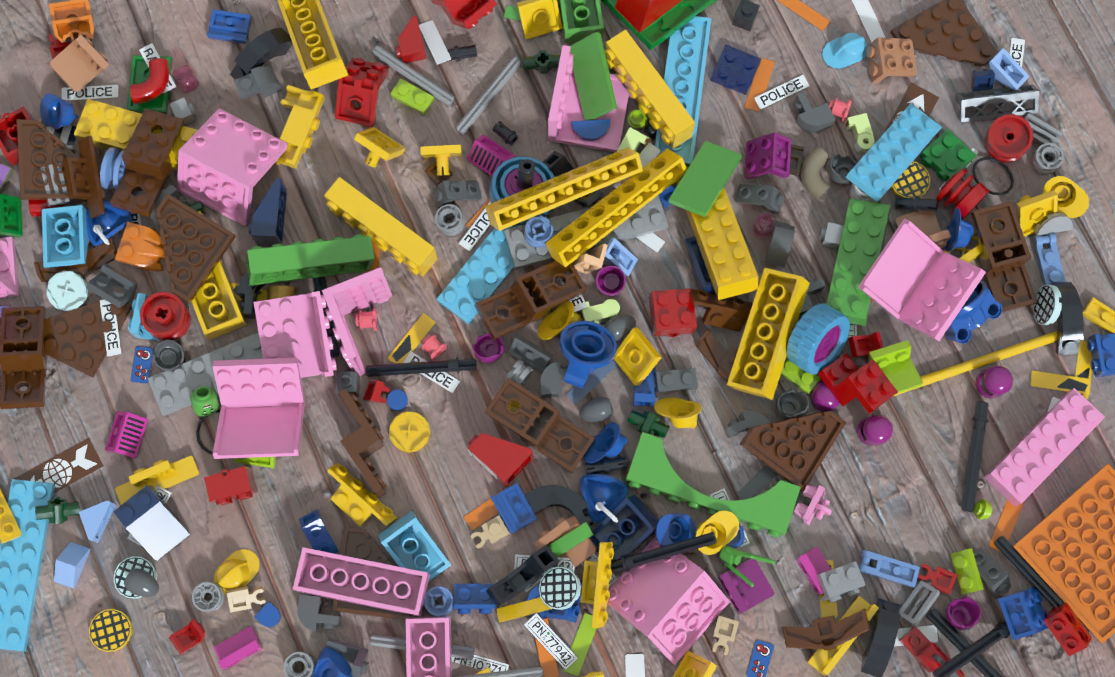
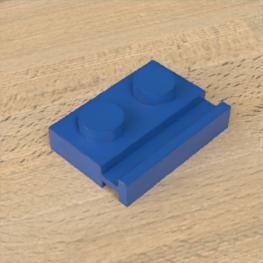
[207,9,252,44]
[491,483,538,535]

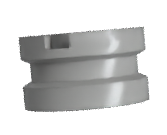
[504,360,533,387]
[192,582,225,612]

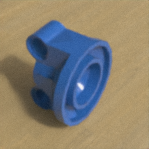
[945,280,1002,344]
[559,321,617,389]

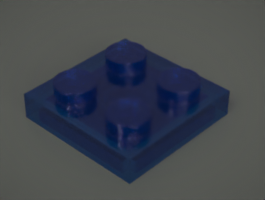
[710,45,762,95]

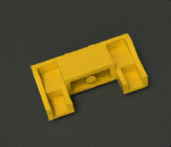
[274,85,325,169]

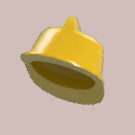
[1043,176,1089,218]
[537,301,582,340]
[654,397,702,428]
[695,510,739,555]
[214,549,260,595]

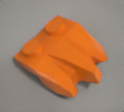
[49,0,94,43]
[115,222,165,272]

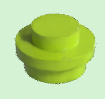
[627,110,647,129]
[974,499,992,520]

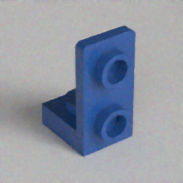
[633,367,656,407]
[299,509,338,554]

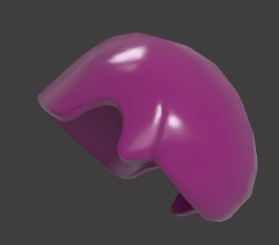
[472,333,505,364]
[810,380,840,412]
[946,596,981,630]

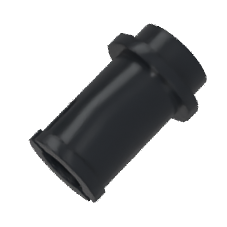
[493,121,518,145]

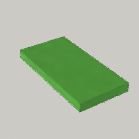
[570,32,617,121]
[669,141,741,217]

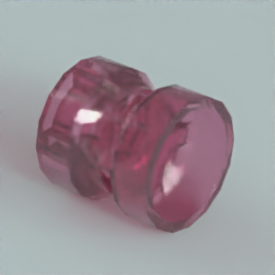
[172,65,199,93]
[752,213,775,238]

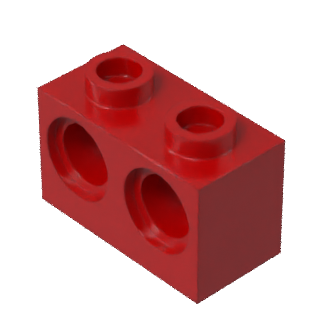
[1044,602,1092,656]

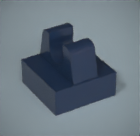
[971,69,995,91]

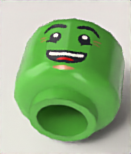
[190,386,219,417]

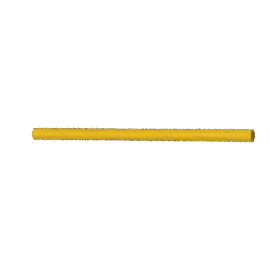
[894,330,1058,396]

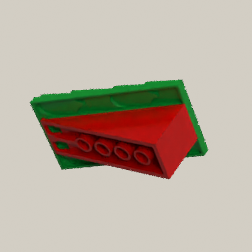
[601,0,717,50]

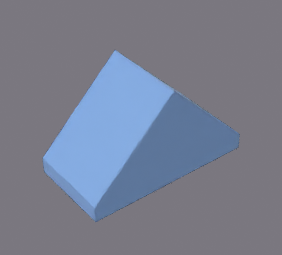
[989,48,1029,90]
[603,237,638,276]
[79,501,116,543]
[54,542,91,589]

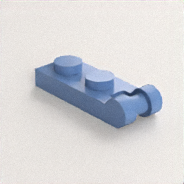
[1033,232,1066,285]
[858,550,920,588]

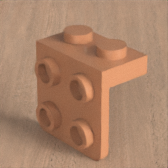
[49,35,109,92]
[866,37,917,83]
[895,210,951,248]
[534,516,597,568]

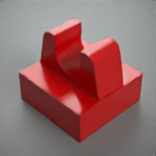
[363,380,390,403]

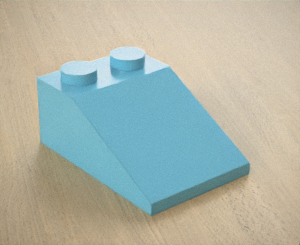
[42,205,89,268]
[378,510,451,582]

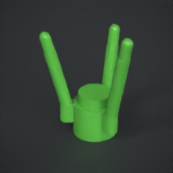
[720,545,775,587]

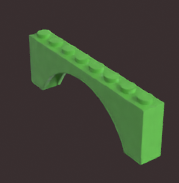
[626,432,801,538]

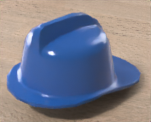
[40,94,78,129]
[945,207,974,251]
[583,422,628,463]
[656,513,696,547]

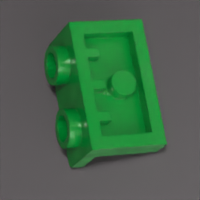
[0,194,23,238]

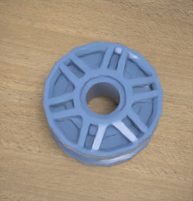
[100,148,126,190]

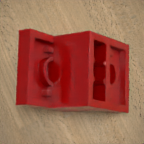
[431,0,497,29]
[818,353,898,414]

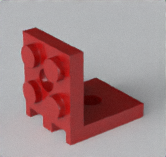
[335,58,390,127]

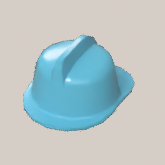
[822,33,867,69]

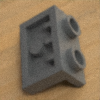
[86,264,137,308]

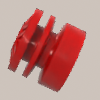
[935,168,990,220]

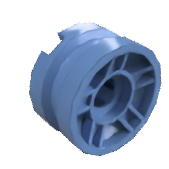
[524,216,553,248]
[424,586,454,617]

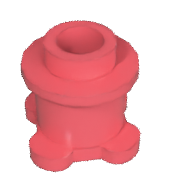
[829,97,852,122]
[356,308,377,331]
[421,335,447,361]

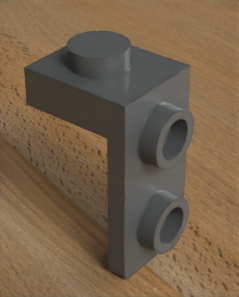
[433,180,482,208]
[735,184,784,214]
[973,548,1011,599]
[326,638,369,677]

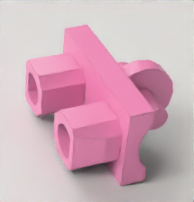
[794,485,832,525]

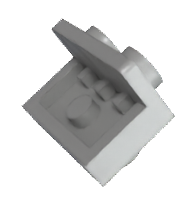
[817,561,866,603]

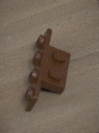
[63,136,105,218]
[689,289,753,332]

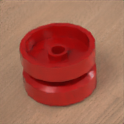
[984,114,1033,163]
[140,292,191,341]

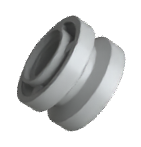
[1031,143,1064,175]
[435,204,465,236]
[283,652,316,677]

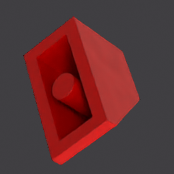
[396,16,426,64]

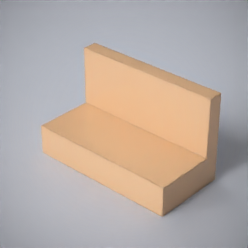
[572,244,608,274]

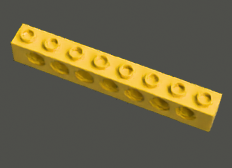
[485,147,643,231]
[545,148,687,267]

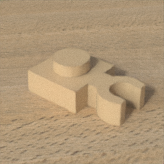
[470,516,510,549]
[226,586,266,613]
[712,616,739,656]

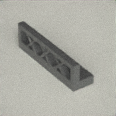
[955,84,1039,122]

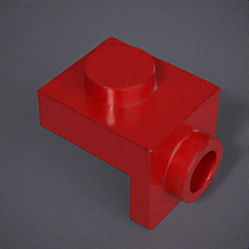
[848,332,883,358]
[169,619,205,655]

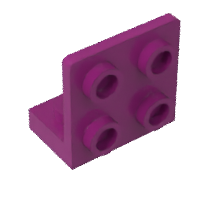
[744,132,791,179]
[718,559,775,615]

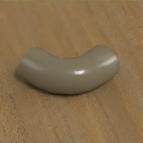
[800,146,831,201]

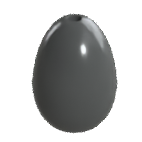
[604,315,636,341]
[579,397,613,422]
[124,568,159,597]

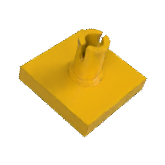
[517,0,563,39]
[354,127,406,167]
[420,145,463,176]
[1016,190,1058,237]
[614,328,662,386]
[672,651,717,677]

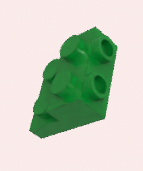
[919,129,977,182]

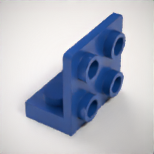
[998,587,1048,640]

